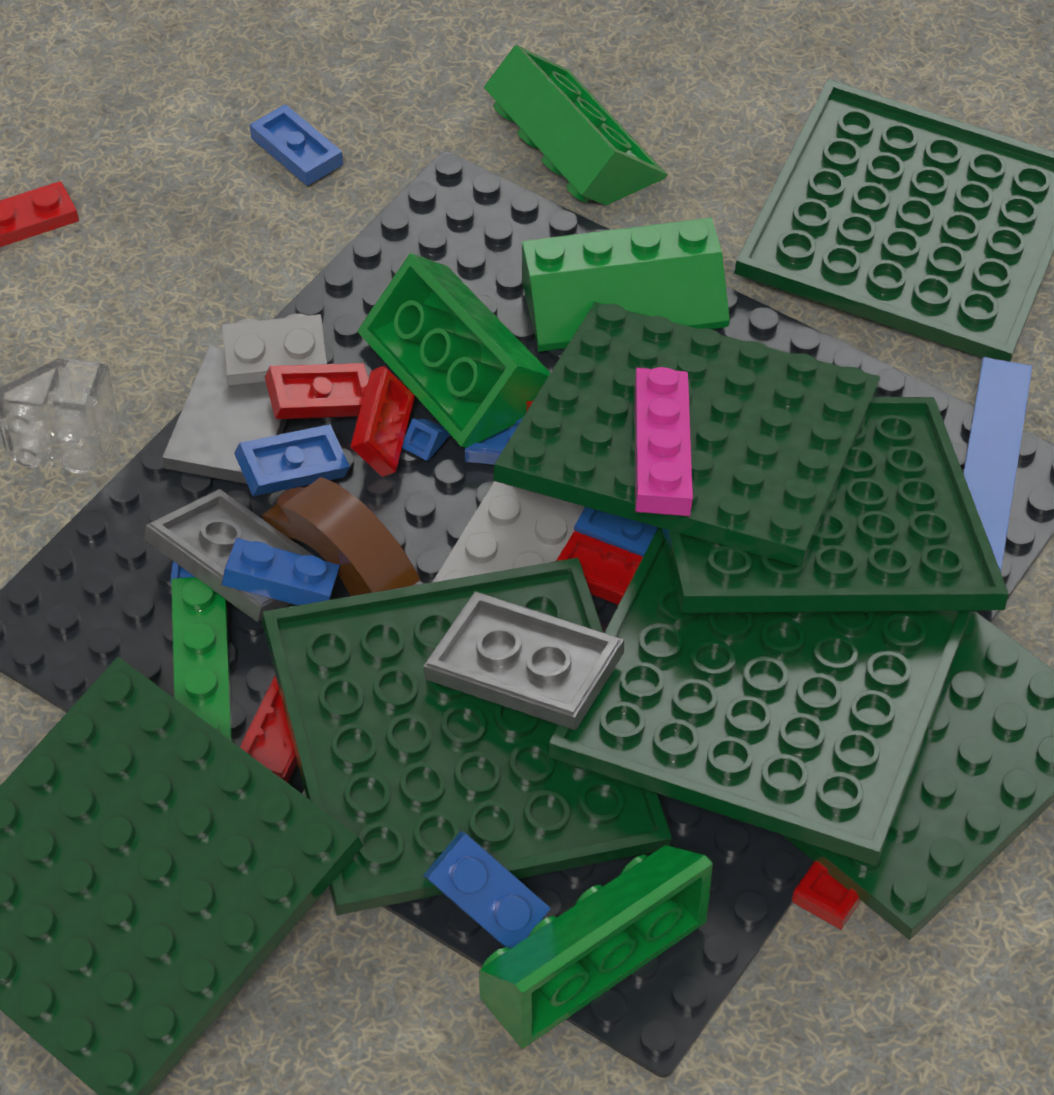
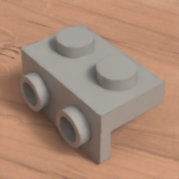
[222,314,327,386]

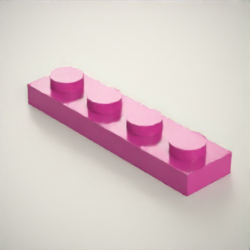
[634,367,693,516]

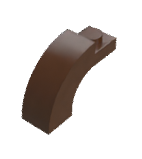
[262,477,421,596]

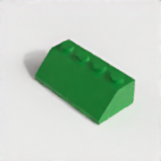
[483,44,668,206]
[522,217,730,352]
[357,253,550,448]
[479,845,713,1049]

